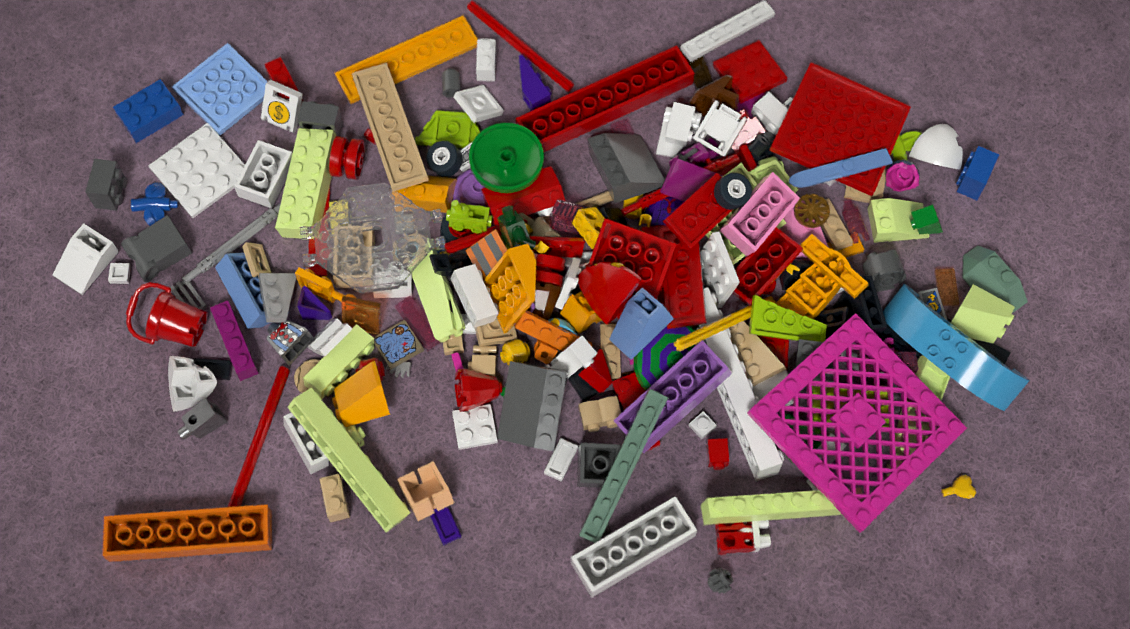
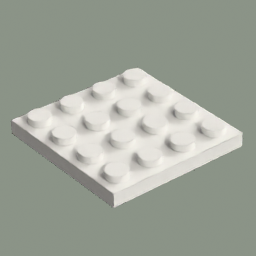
[148,123,245,218]

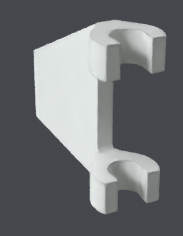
[656,107,702,158]

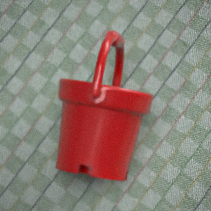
[126,282,208,347]

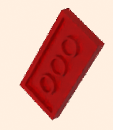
[663,173,732,250]

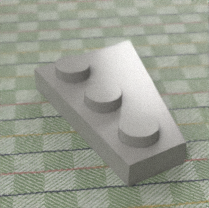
[258,273,296,322]

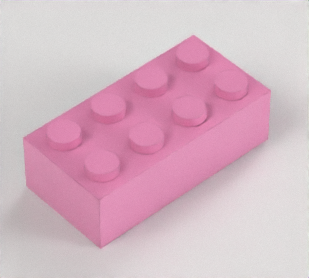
[719,172,800,256]

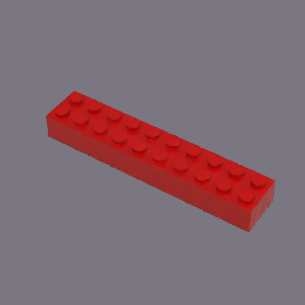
[515,45,695,152]

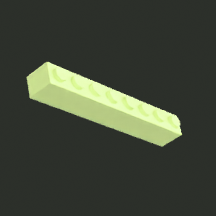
[288,387,410,533]
[701,488,864,525]

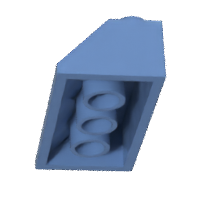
[215,253,289,329]

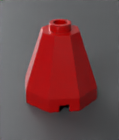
[455,369,502,412]

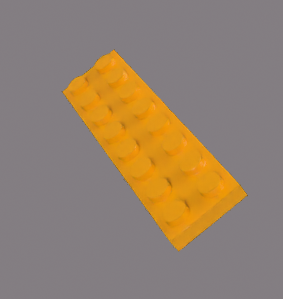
[335,15,478,104]

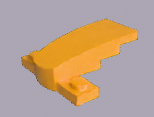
[775,234,868,319]

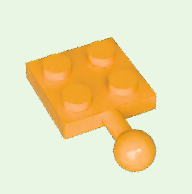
[295,267,357,309]

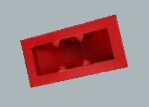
[579,349,612,393]

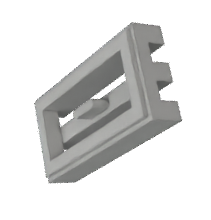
[170,280,207,310]

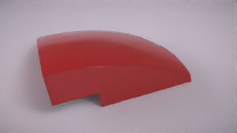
[577,262,642,325]

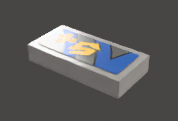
[918,288,947,320]

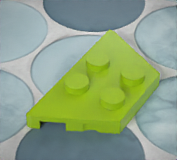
[415,111,480,148]

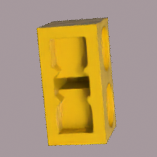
[572,207,604,249]

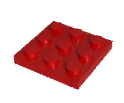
[713,40,788,104]

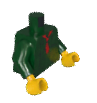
[498,206,549,254]

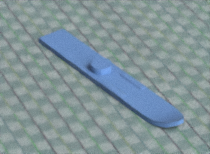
[789,148,893,188]

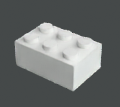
[234,140,292,208]

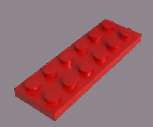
[659,228,707,329]

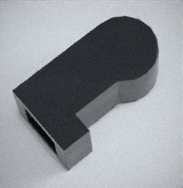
[748,132,776,157]

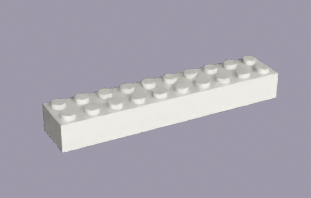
[693,287,784,482]

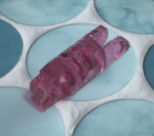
[842,200,870,244]

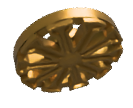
[794,194,830,228]

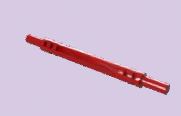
[621,154,739,216]

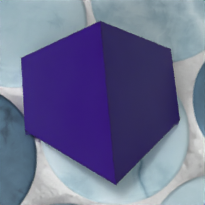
[297,286,332,320]

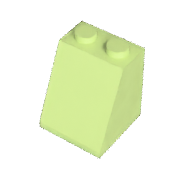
[951,285,1015,343]

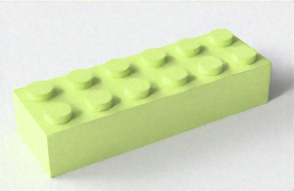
[275,128,337,240]

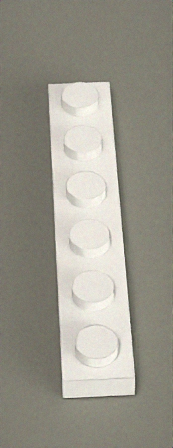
[680,0,775,62]

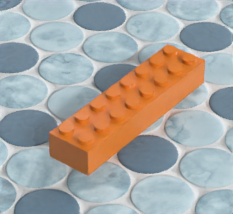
[103,505,272,562]

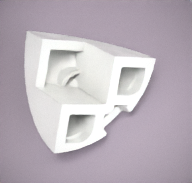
[909,124,963,169]
[168,356,217,412]

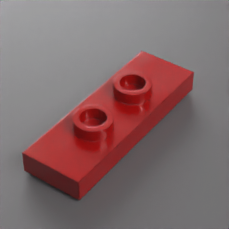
[529,236,585,258]

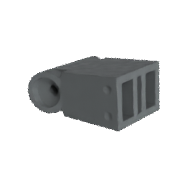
[121,215,192,282]

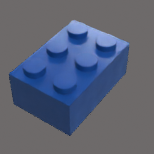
[113,79,183,143]

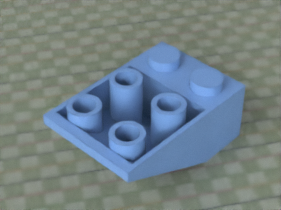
[609,288,674,360]

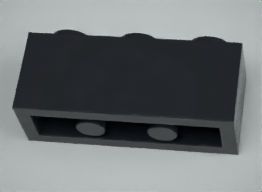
[847,275,887,336]

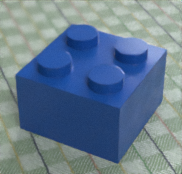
[956,146,999,201]

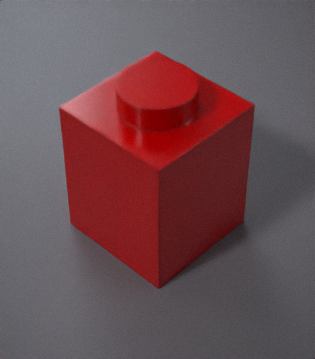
[706,438,729,470]

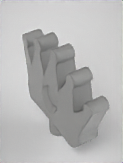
[386,362,411,378]

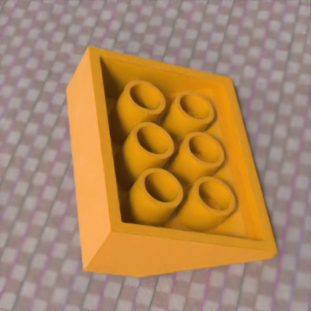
[483,244,536,334]

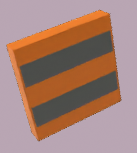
[465,229,508,280]

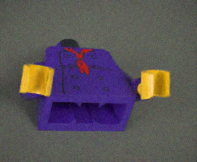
[639,196,684,227]

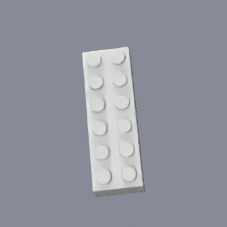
[571,496,697,597]

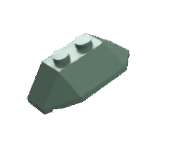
[962,246,1028,313]

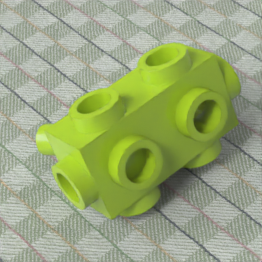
[446,200,493,234]

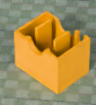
[560,292,602,334]

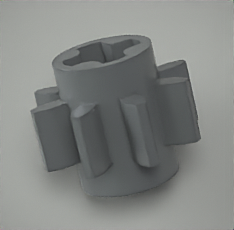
[708,568,733,594]

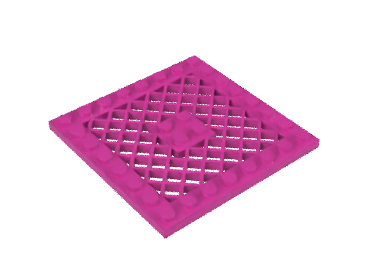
[747,313,967,533]

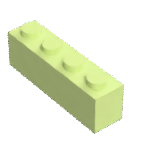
[303,324,374,400]

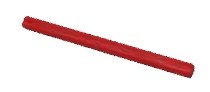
[467,1,574,92]
[228,366,290,507]

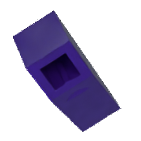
[519,54,552,111]

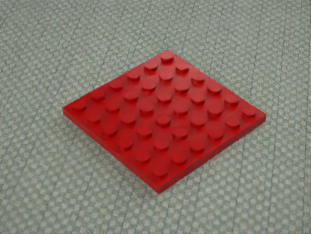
[769,62,911,196]

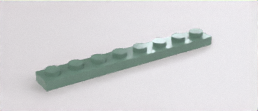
[579,389,668,543]

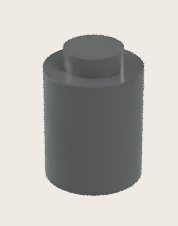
[442,69,461,98]

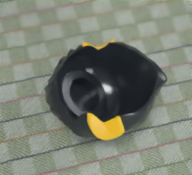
[779,259,811,291]

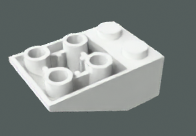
[52,223,119,295]

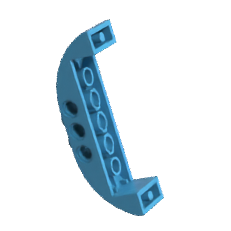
[883,284,1030,411]

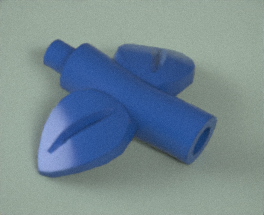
[131,183,178,226]

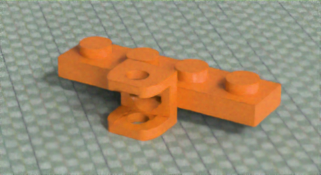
[515,310,593,364]

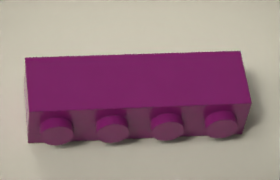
[210,300,259,381]

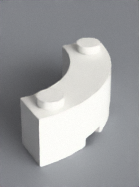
[545,336,597,379]

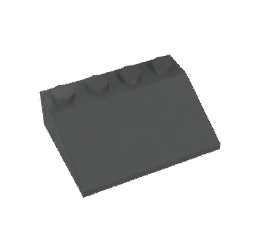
[587,133,665,203]
[497,361,568,451]

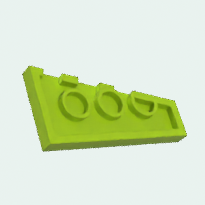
[749,295,827,342]

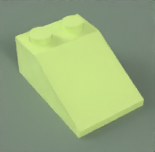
[867,198,930,243]

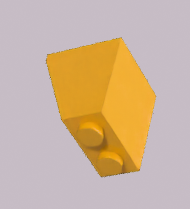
[332,361,390,427]

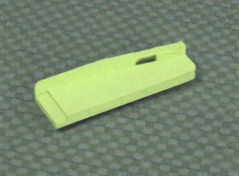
[409,239,465,342]
[895,355,950,456]

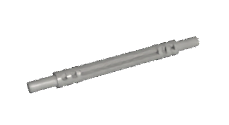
[182,203,281,283]

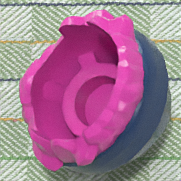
[885,160,920,192]

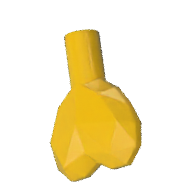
[941,475,976,499]

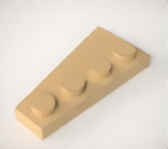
[729,321,786,386]

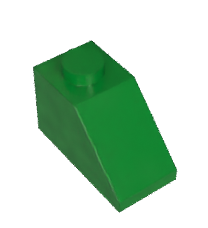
[910,205,943,235]

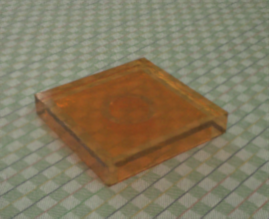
[341,296,381,335]

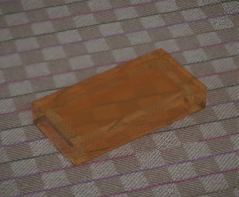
[934,268,959,306]

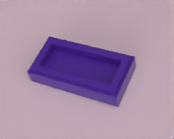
[430,507,462,546]

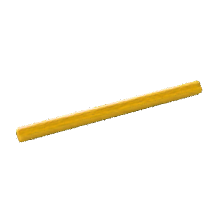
[674,296,776,351]

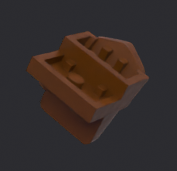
[689,75,739,117]

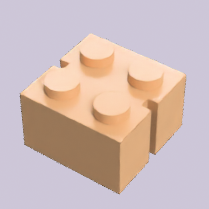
[397,461,454,521]

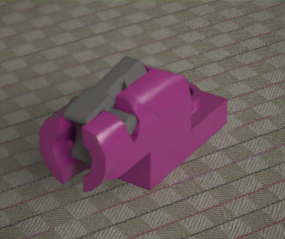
[669,138,720,168]

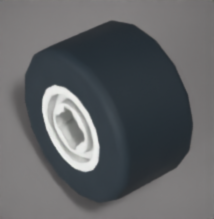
[426,141,463,177]
[714,173,752,210]

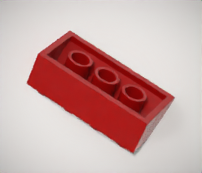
[481,166,566,226]
[732,227,803,306]

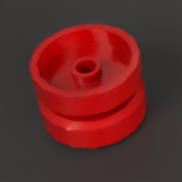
[329,136,365,180]
[535,254,566,287]

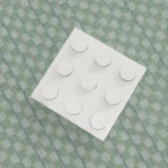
[700,232,740,309]

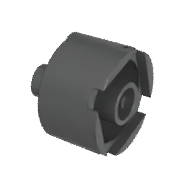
[862,250,906,292]

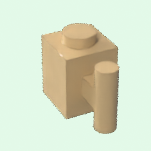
[468,345,497,377]

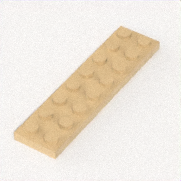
[352,63,429,192]

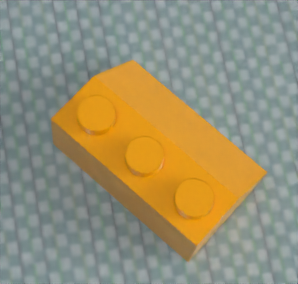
[391,176,457,213]

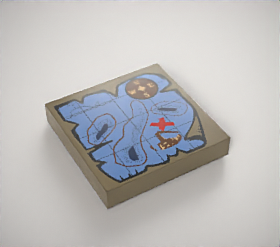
[373,320,424,370]

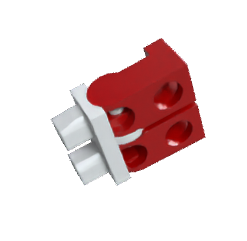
[715,520,771,555]

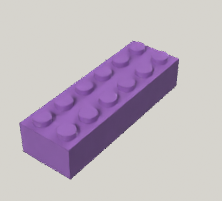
[614,340,732,453]

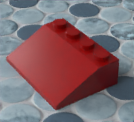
[588,218,681,299]

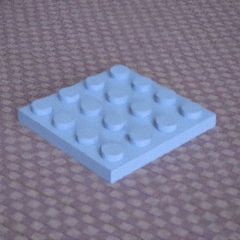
[172,43,267,136]

